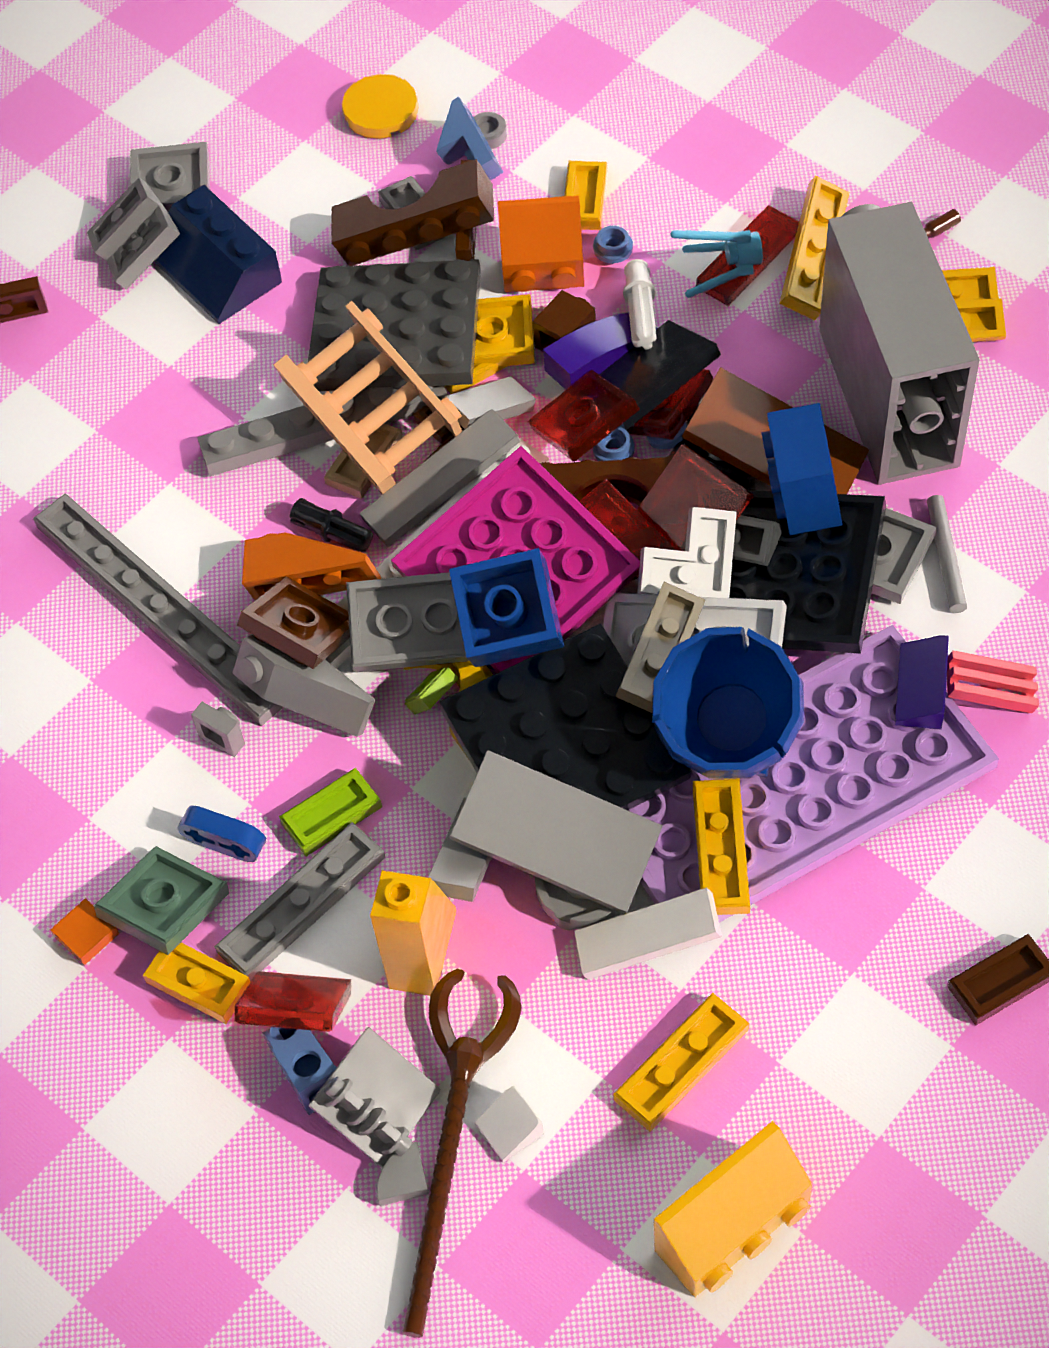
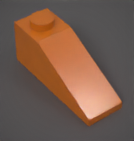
[242,532,381,600]

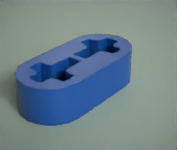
[177,806,266,862]

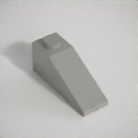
[232,635,375,737]

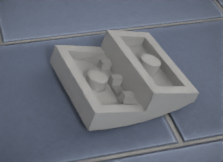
[87,177,180,290]

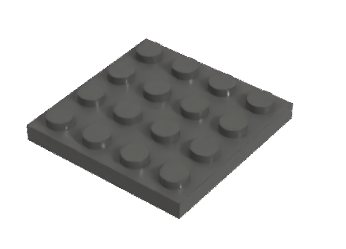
[308,259,481,391]

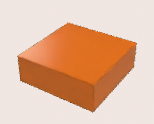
[50,898,120,966]

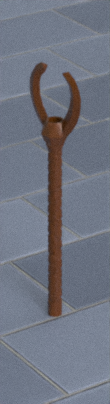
[402,968,522,1338]

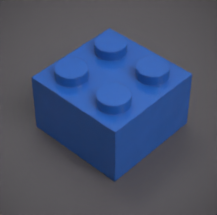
[761,403,842,535]
[449,548,564,667]

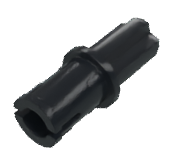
[290,498,373,552]

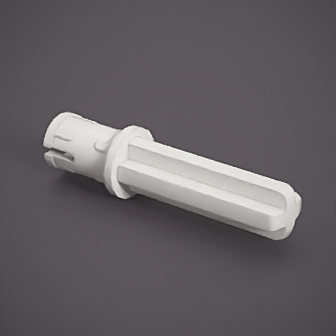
[623,259,657,350]

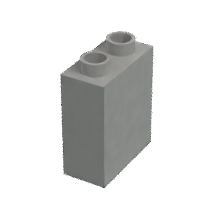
[819,201,980,485]

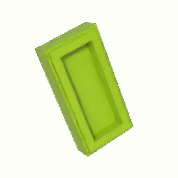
[279,768,382,857]

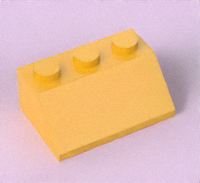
[654,1121,813,1297]

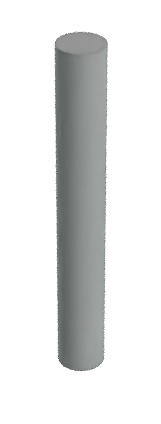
[927,495,967,613]

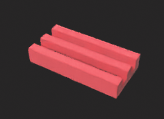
[947,650,1039,714]

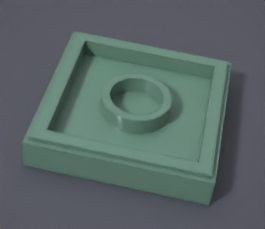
[94,846,229,955]

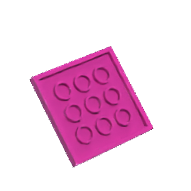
[391,446,640,673]

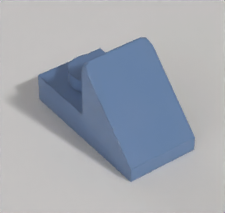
[436,96,504,180]

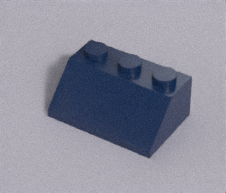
[154,185,282,324]

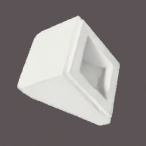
[474,1085,544,1163]

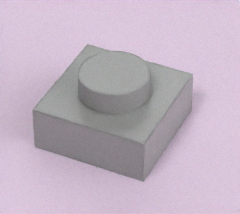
[191,701,245,757]

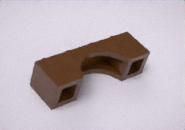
[331,159,494,266]
[540,455,699,525]

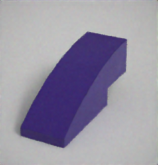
[543,312,657,395]

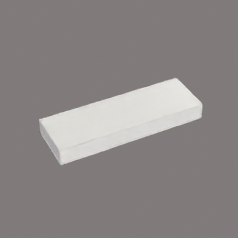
[574,888,722,980]

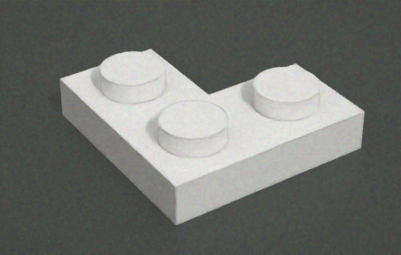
[637,507,736,598]

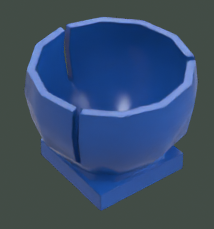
[652,627,804,779]

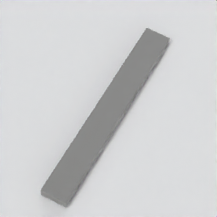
[33,493,283,726]

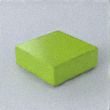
[404,667,459,715]

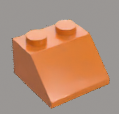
[498,195,585,292]

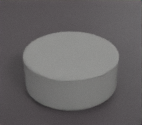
[474,112,507,149]

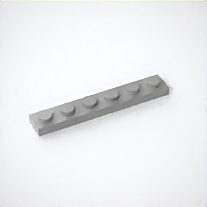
[197,385,448,477]

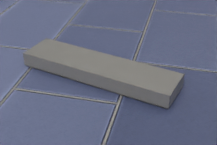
[359,408,520,547]
[214,822,386,981]

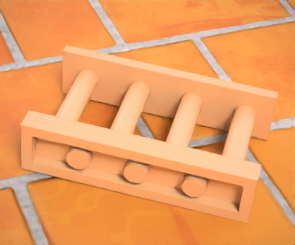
[274,301,462,495]

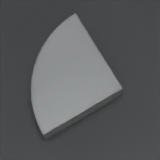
[377,1142,429,1206]

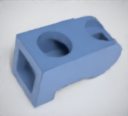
[262,1013,336,1115]

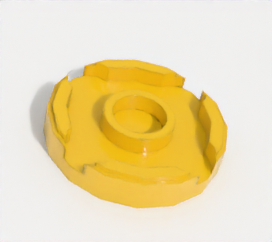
[342,74,419,139]

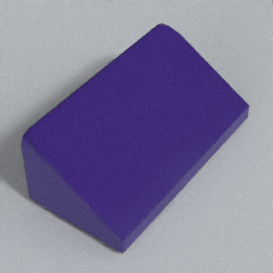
[895,635,949,730]

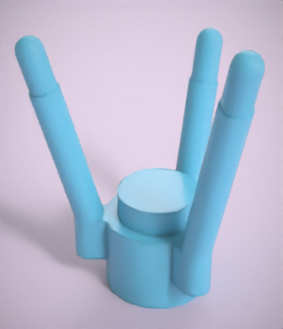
[670,230,763,298]

